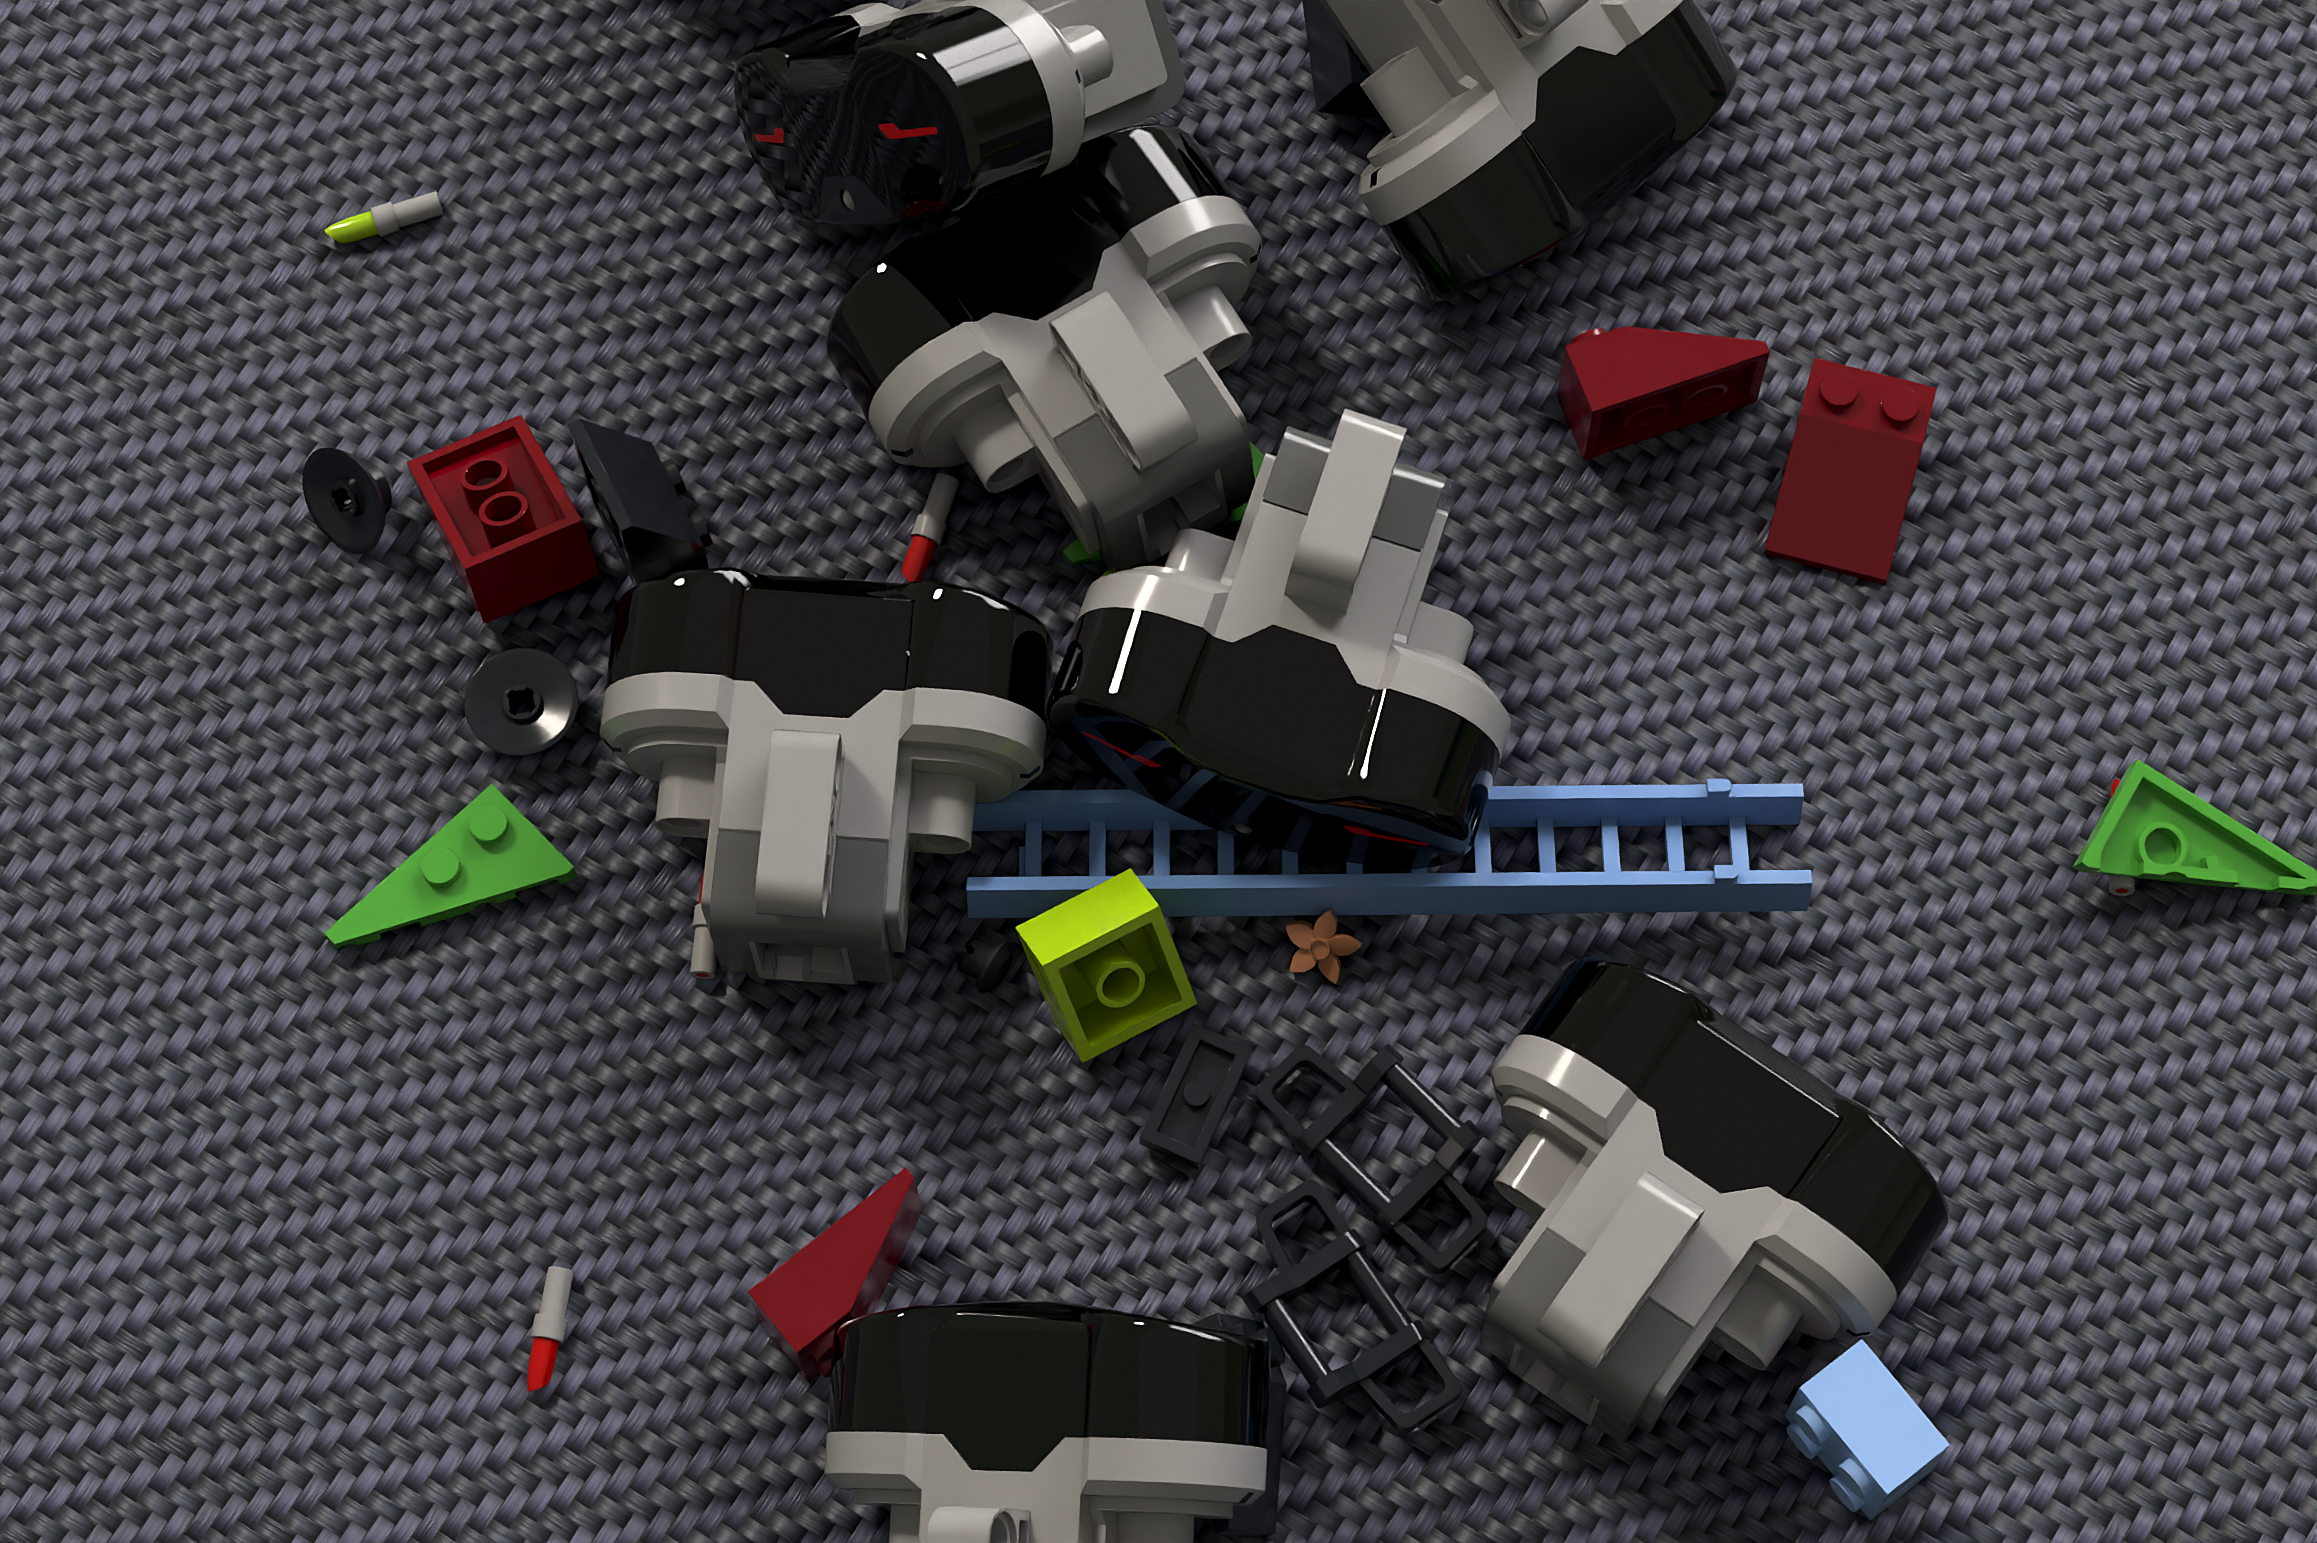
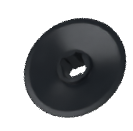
[302,448,392,554]
[464,648,579,755]

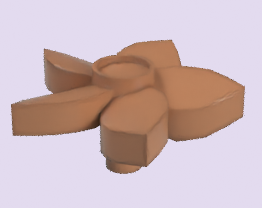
[1285,907,1362,984]

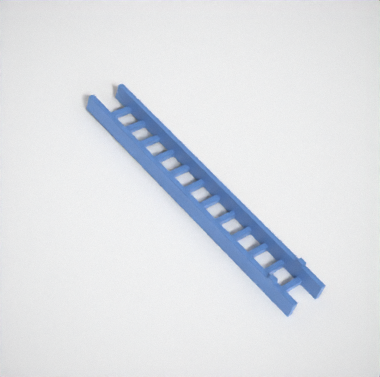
[966,779,1812,918]

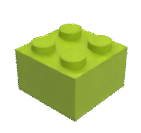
[1015,868,1198,1063]

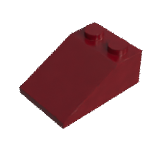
[1557,326,1770,461]
[1763,357,1937,585]
[406,415,600,624]
[747,1167,922,1383]

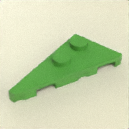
[2073,760,2317,896]
[324,784,577,949]

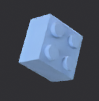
[1785,1339,1950,1520]

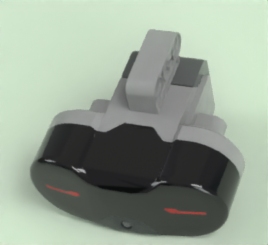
[734,0,1186,225]
[1320,0,1738,302]
[826,124,1262,574]
[1047,408,1511,869]
[600,567,1054,985]
[1479,957,1950,1445]
[824,1301,1272,1543]

